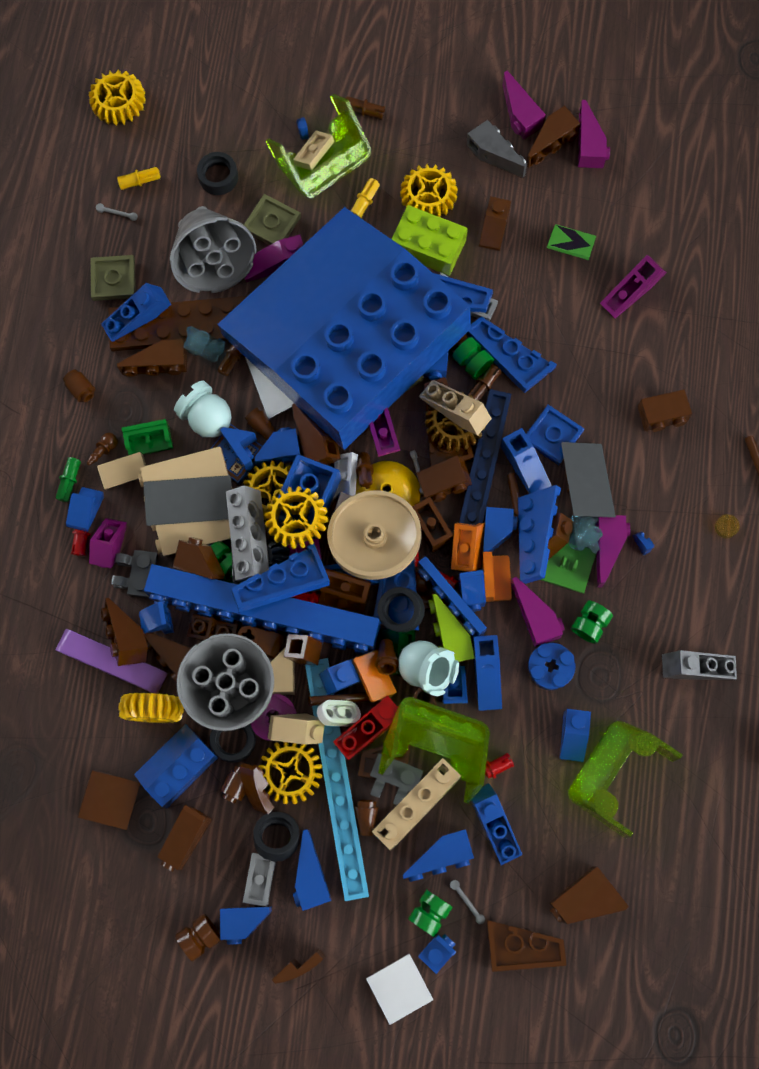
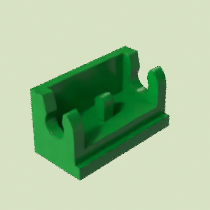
[122,419,173,455]

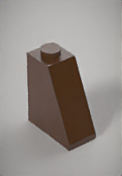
[158,805,213,872]
[549,866,629,924]

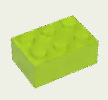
[392,205,468,276]

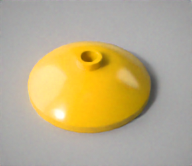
[356,461,421,506]

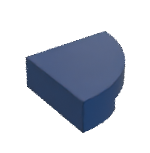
[296,117,309,140]
[632,532,654,555]

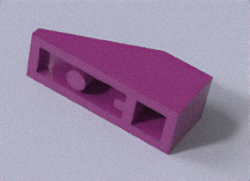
[502,70,546,139]
[578,100,610,168]
[245,235,303,282]
[600,255,667,319]
[369,407,400,457]
[595,515,630,588]
[511,577,565,647]

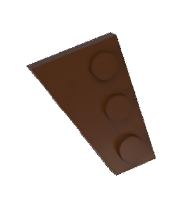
[487,920,567,972]

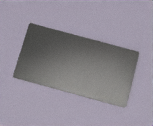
[561,442,616,517]
[143,475,232,526]

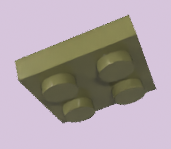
[244,194,301,245]
[91,255,136,301]

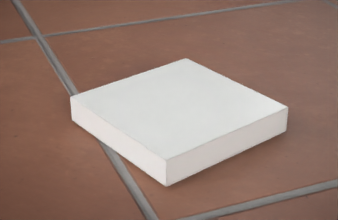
[366,954,433,1025]

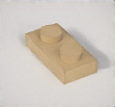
[293,131,334,171]

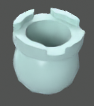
[174,380,232,437]
[398,640,459,696]

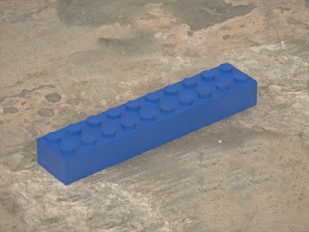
[144,564,380,655]

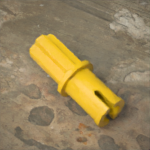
[117,167,161,190]
[350,178,380,219]

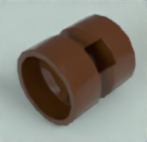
[175,914,221,962]

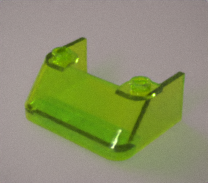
[266,94,371,198]
[378,697,490,803]
[568,721,683,838]

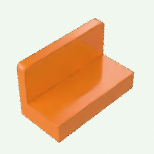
[451,523,485,572]
[482,552,512,602]
[353,650,397,702]

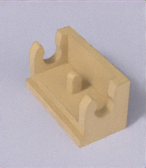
[97,452,146,490]

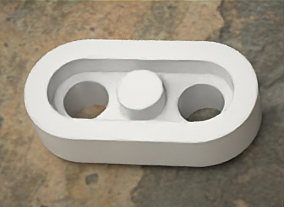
[317,700,361,726]

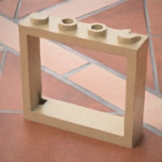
[372,758,461,851]

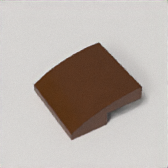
[318,568,371,615]
[78,770,140,830]
[272,949,326,984]

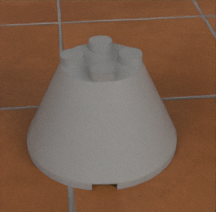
[170,206,256,293]
[177,634,274,731]

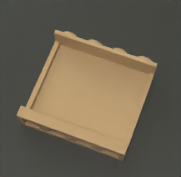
[138,447,231,557]

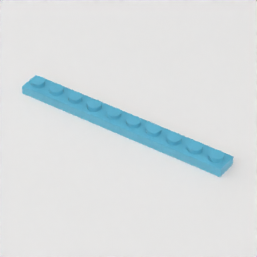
[305,658,369,901]

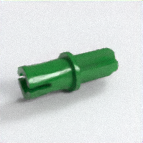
[56,457,81,502]

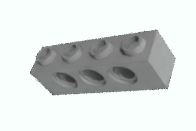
[226,485,269,582]

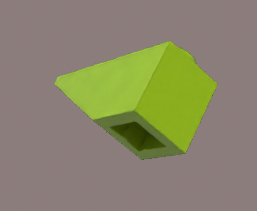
[428,594,475,662]

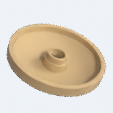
[327,490,421,580]

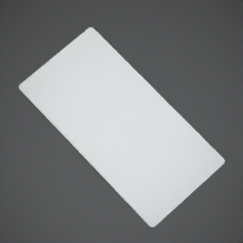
[245,357,294,419]

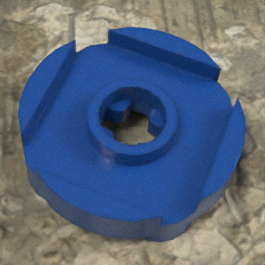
[528,643,575,690]

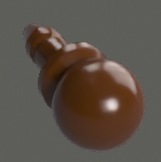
[87,433,118,465]

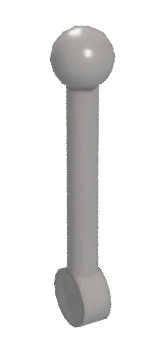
[96,203,138,221]
[410,450,424,495]
[450,880,485,924]

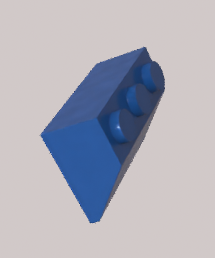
[278,454,342,539]
[134,724,219,809]

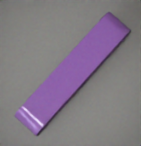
[55,629,168,694]

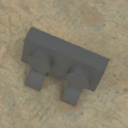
[111,550,158,598]
[370,753,423,805]

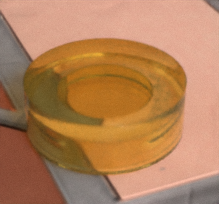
[715,514,740,538]

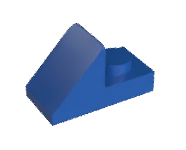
[220,427,257,472]
[66,487,104,532]
[139,601,174,634]
[442,666,468,704]

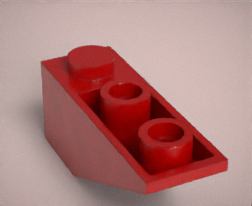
[333,696,403,760]

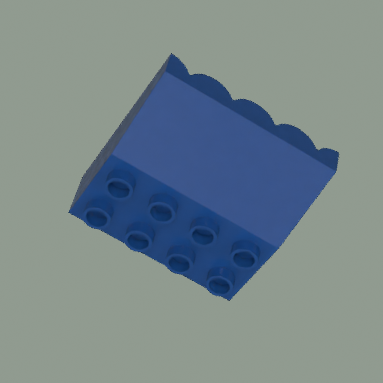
[217,207,471,450]

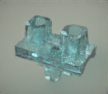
[183,326,225,362]
[569,515,603,554]

